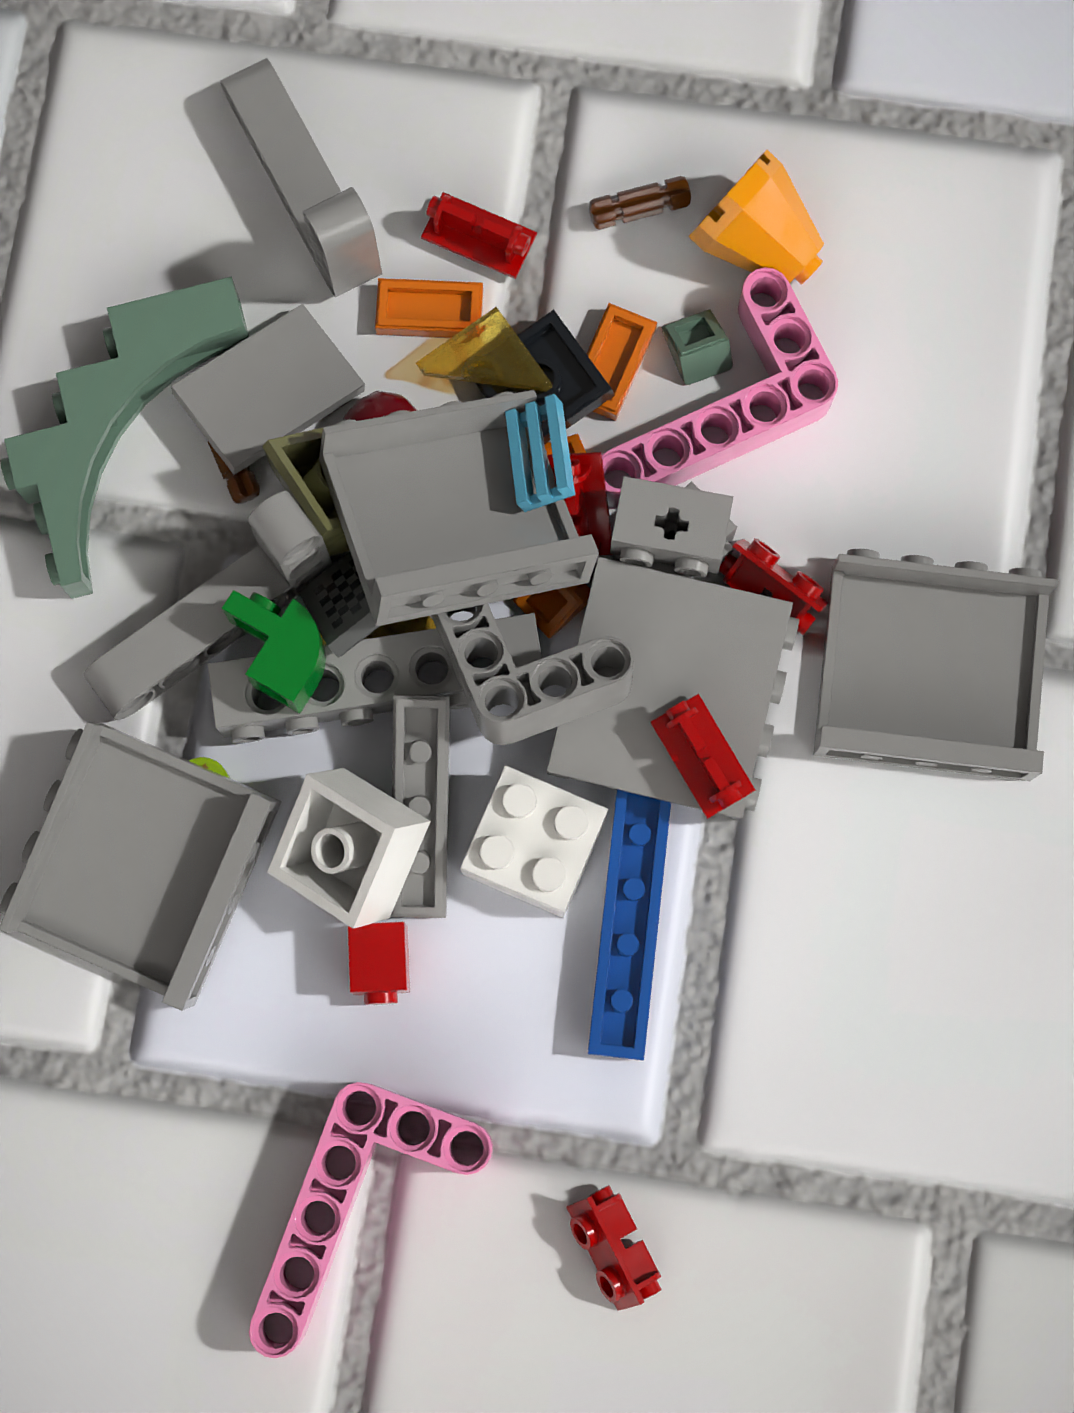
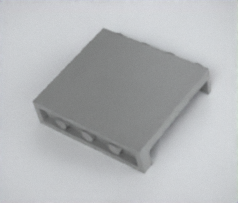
[319,390,599,626]
[813,549,1058,781]
[547,557,799,820]
[0,722,282,1011]

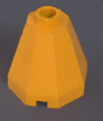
[688,150,824,285]

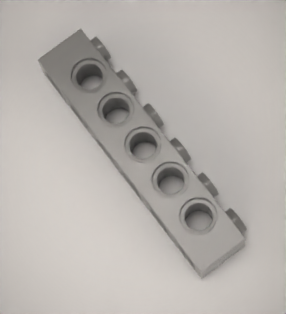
[207,613,542,743]

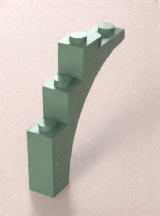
[0,276,249,599]

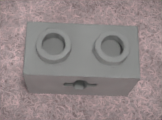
[610,476,734,578]

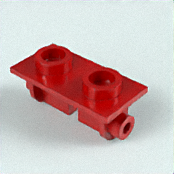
[421,192,537,279]
[547,452,613,556]
[719,538,829,635]
[650,694,756,819]
[566,1185,662,1311]

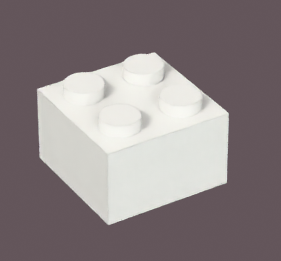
[460,765,608,918]
[267,768,431,929]

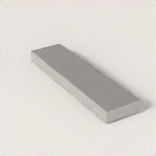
[390,694,450,918]

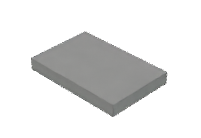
[171,304,365,475]

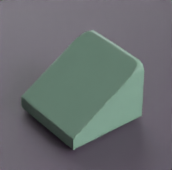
[662,309,733,385]

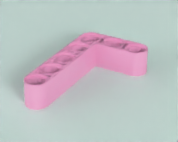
[602,268,838,509]
[249,1082,493,1358]

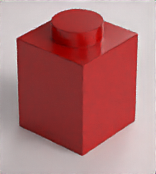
[348,922,410,1005]

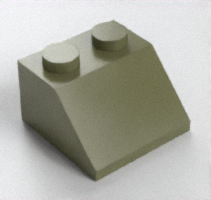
[262,425,350,557]

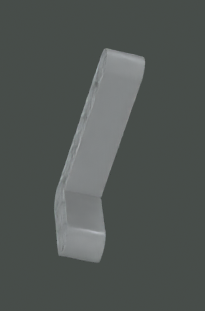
[220,58,382,298]
[84,491,333,720]
[431,604,634,745]

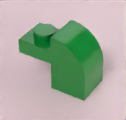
[222,590,326,714]

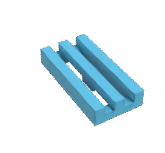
[505,394,575,512]

